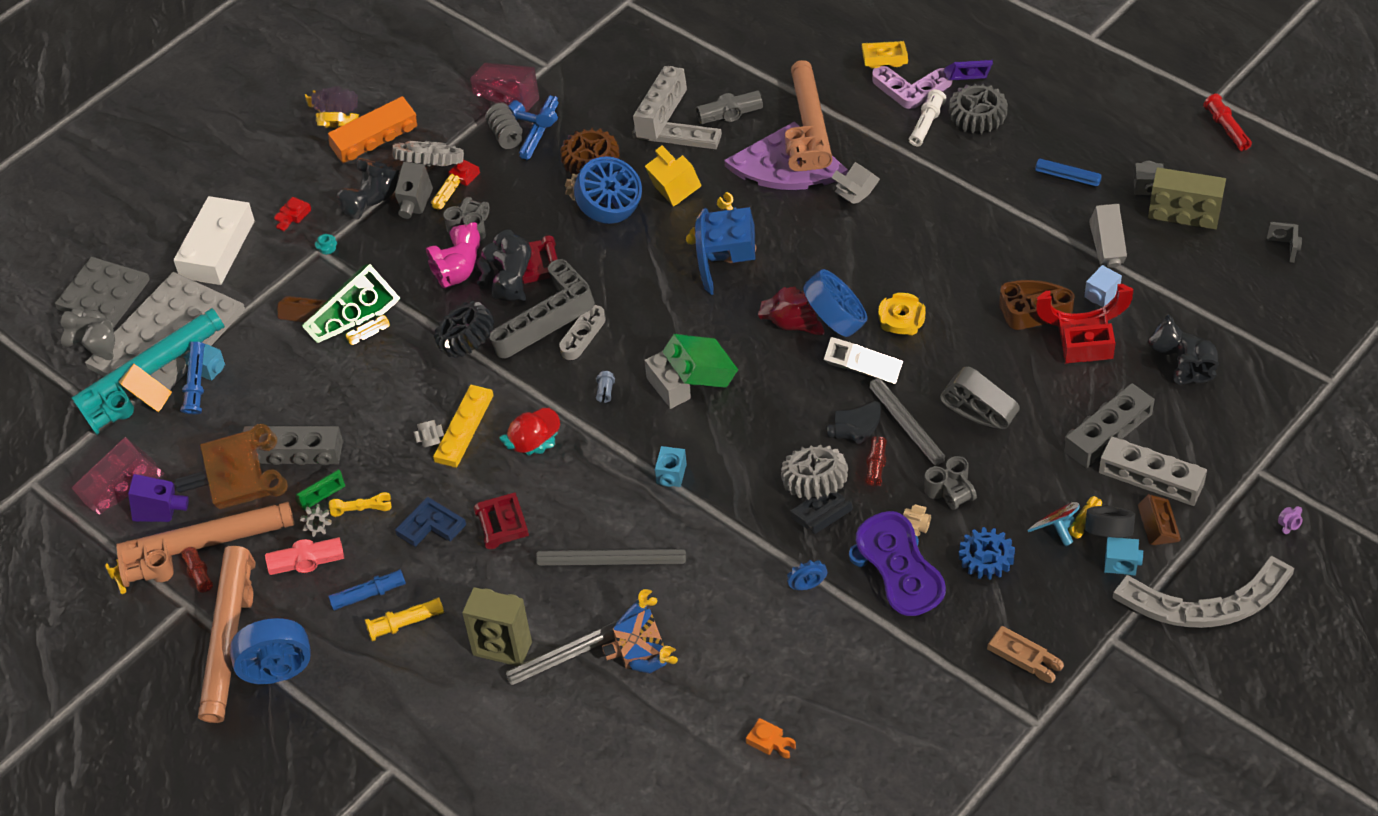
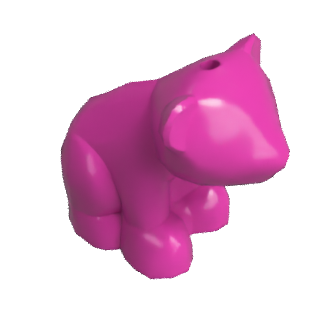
[426,222,480,289]

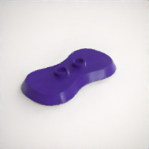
[856,511,946,616]

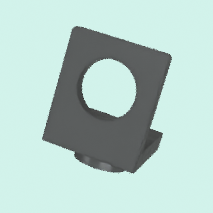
[1267,222,1302,263]

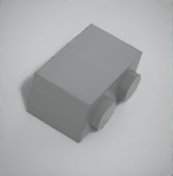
[645,351,691,409]

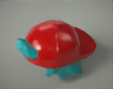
[499,408,560,456]

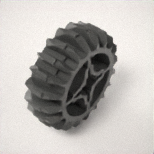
[949,83,1008,134]

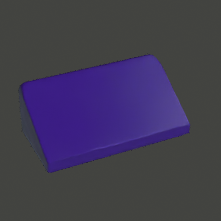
[944,60,993,80]

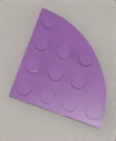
[724,122,848,190]

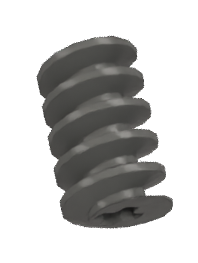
[485,103,522,149]

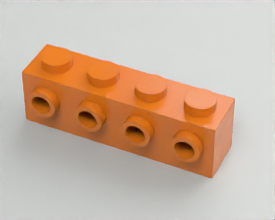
[328,96,417,163]

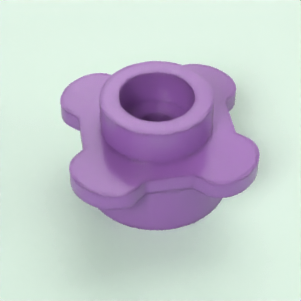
[1278,506,1303,534]

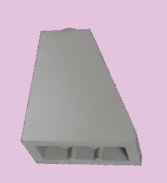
[1089,204,1127,268]

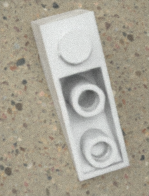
[824,337,903,384]

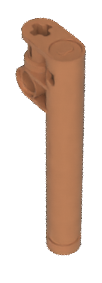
[785,60,833,171]
[116,502,294,587]
[198,546,256,723]

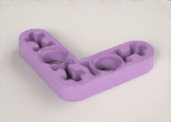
[872,66,952,109]

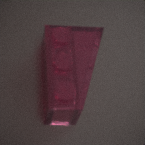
[470,63,539,112]
[72,437,165,514]

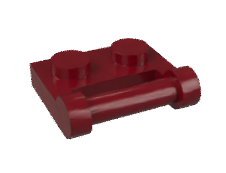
[522,235,558,284]
[474,492,529,549]

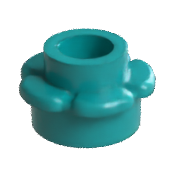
[315,234,337,255]

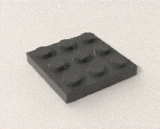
[55,257,150,327]

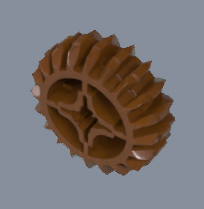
[560,128,619,179]

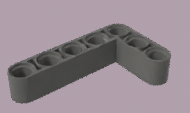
[489,259,595,358]

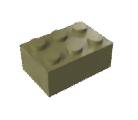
[1148,167,1226,229]
[462,587,532,666]

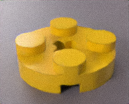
[316,112,359,128]
[878,293,925,335]

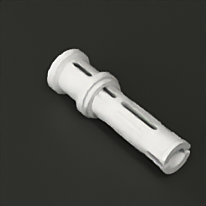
[909,89,946,146]

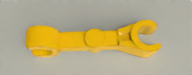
[329,492,392,517]

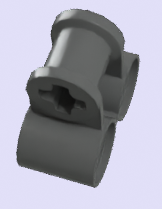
[444,197,490,241]
[924,456,977,510]

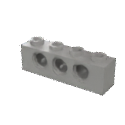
[633,66,687,140]
[1099,436,1207,506]

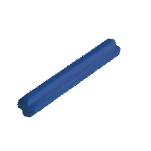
[519,95,558,160]

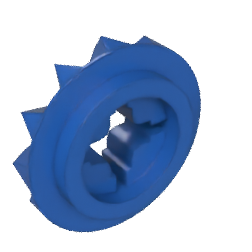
[787,560,827,590]

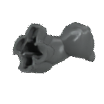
[61,307,115,360]

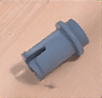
[596,371,615,403]

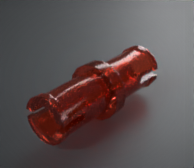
[866,436,887,486]
[181,547,213,593]

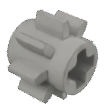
[414,420,444,448]
[300,504,331,537]

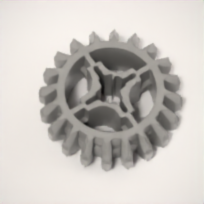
[781,445,848,500]

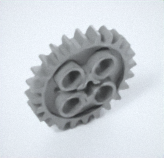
[392,141,464,166]

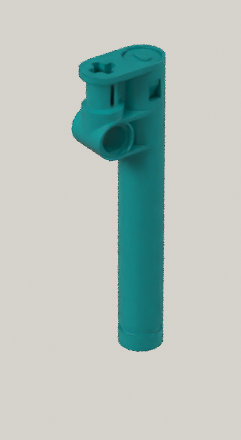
[71,308,225,434]

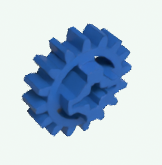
[959,527,1015,580]

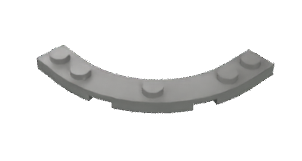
[1113,556,1294,628]

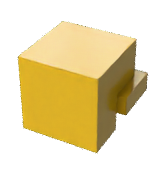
[645,145,701,207]

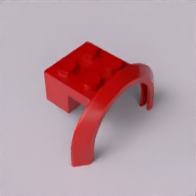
[1036,284,1133,363]

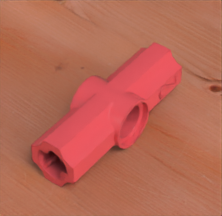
[265,537,344,575]

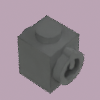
[1134,161,1163,195]

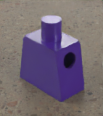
[128,474,189,522]

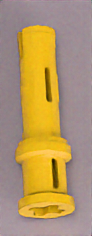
[365,597,444,641]

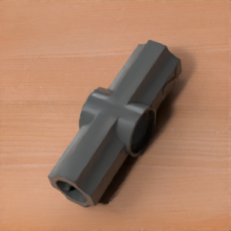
[696,91,763,125]

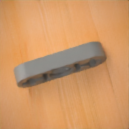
[559,305,605,360]

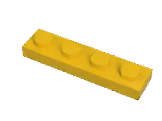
[433,385,493,468]

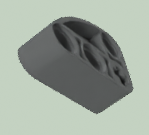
[940,367,1020,429]

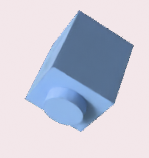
[1085,265,1122,307]

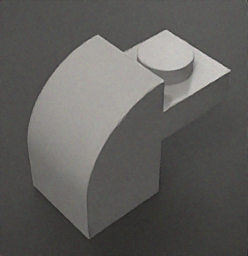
[831,162,880,203]

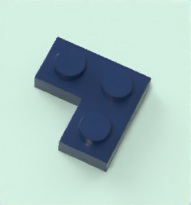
[395,497,466,547]

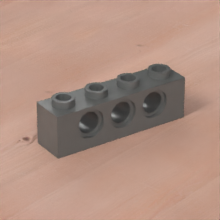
[1064,383,1155,469]
[239,426,343,465]

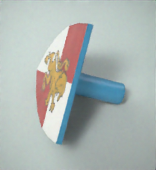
[1028,502,1080,546]

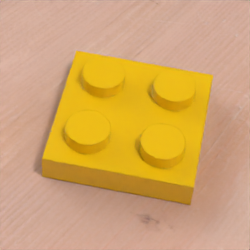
[862,41,908,68]

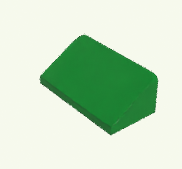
[295,470,345,511]

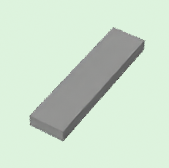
[632,122,722,149]

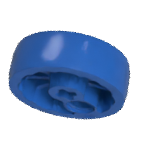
[574,157,642,224]
[803,269,867,337]
[230,618,311,684]

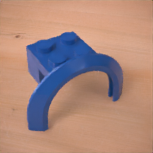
[695,207,755,295]

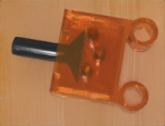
[175,424,288,509]

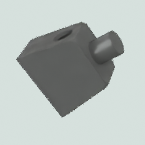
[395,162,433,219]

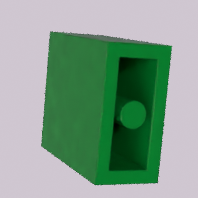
[663,334,738,388]

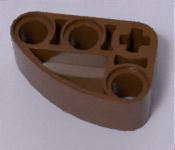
[999,280,1074,330]

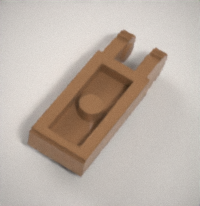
[987,626,1064,683]

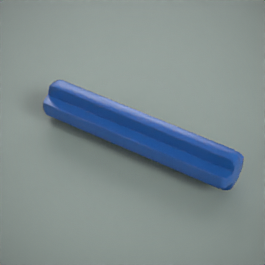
[1036,159,1101,186]

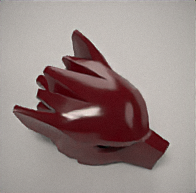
[758,287,824,335]

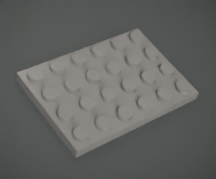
[85,272,245,390]

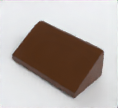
[278,296,327,322]
[1138,494,1181,545]

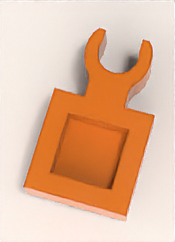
[746,718,796,759]

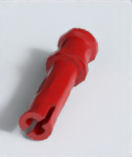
[1203,94,1252,151]

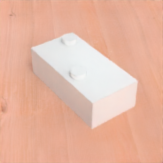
[174,196,254,285]

